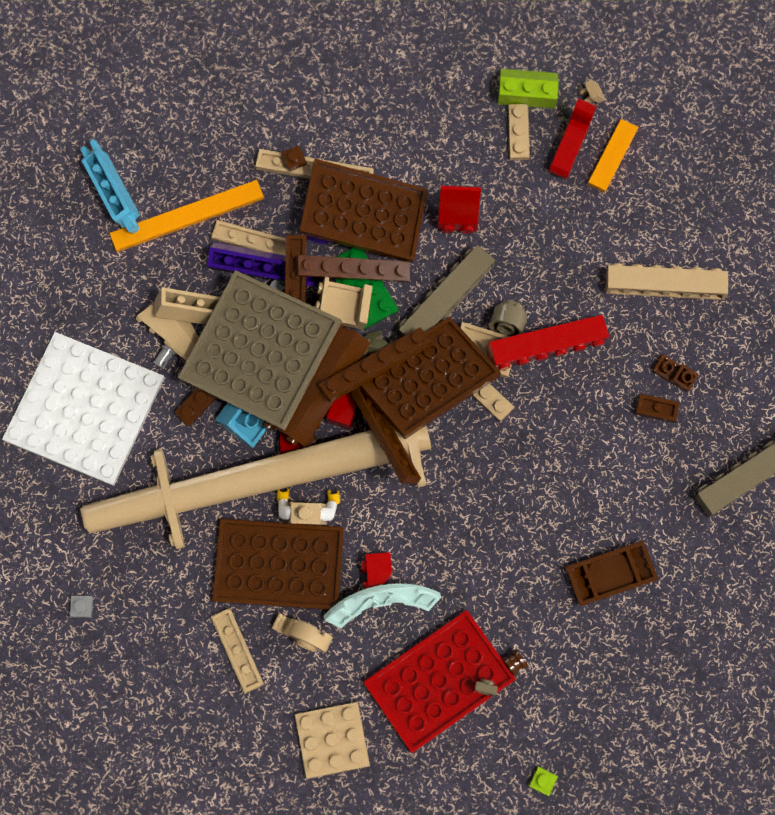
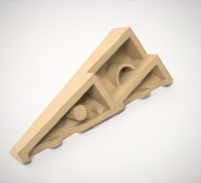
[136,302,199,361]

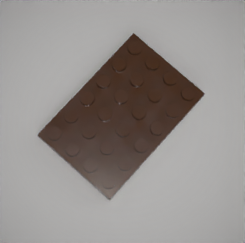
[298,158,427,263]
[359,317,501,440]
[212,519,344,610]

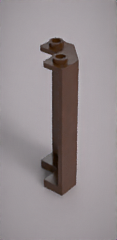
[261,325,371,446]

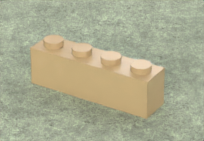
[155,287,221,325]

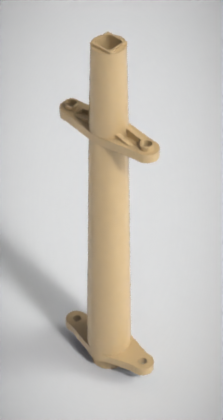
[80,425,431,549]

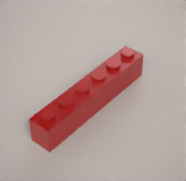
[485,315,610,371]

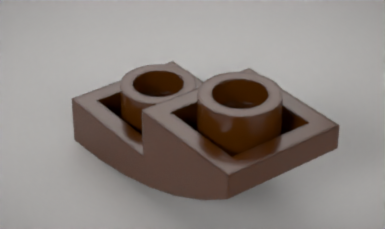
[651,354,699,392]

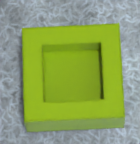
[529,767,558,796]

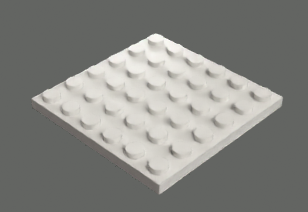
[2,332,165,486]

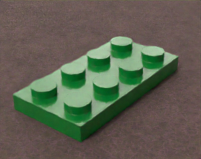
[333,248,399,330]

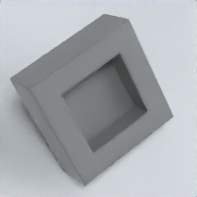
[70,596,93,618]

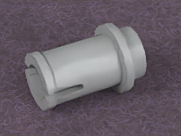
[153,344,176,370]

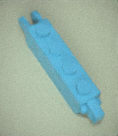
[80,139,140,234]

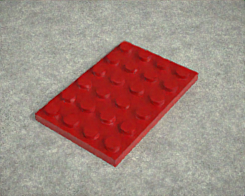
[363,610,516,754]

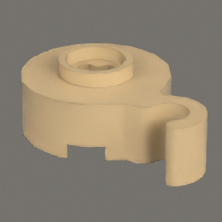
[272,613,333,653]

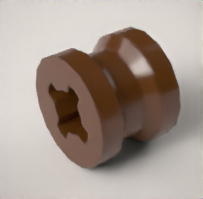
[502,649,528,676]

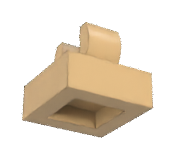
[580,79,605,103]

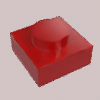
[279,433,301,454]

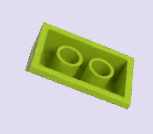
[498,69,559,109]

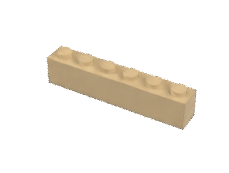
[606,263,728,300]

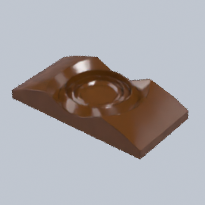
[565,540,659,607]

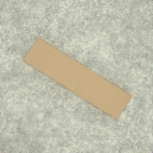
[211,220,286,256]
[211,608,264,694]

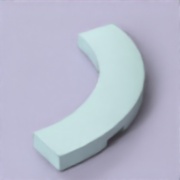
[324,584,441,628]

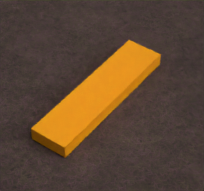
[588,119,638,193]

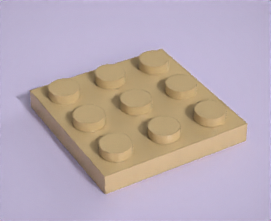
[295,702,370,779]

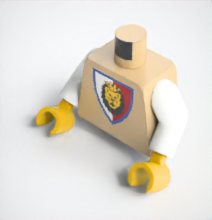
[276,488,340,525]

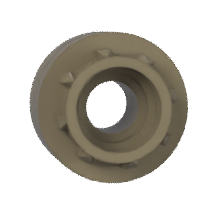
[489,300,527,337]

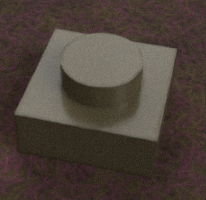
[474,679,498,697]

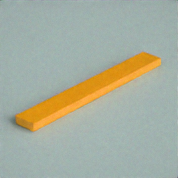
[110,180,264,252]

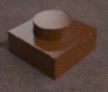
[281,145,307,172]

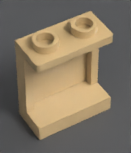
[315,277,372,330]

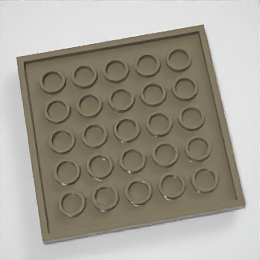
[178,270,342,431]

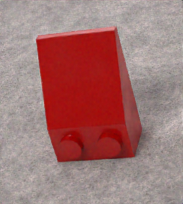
[438,186,481,234]

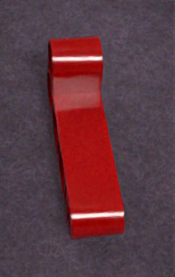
[549,98,597,179]

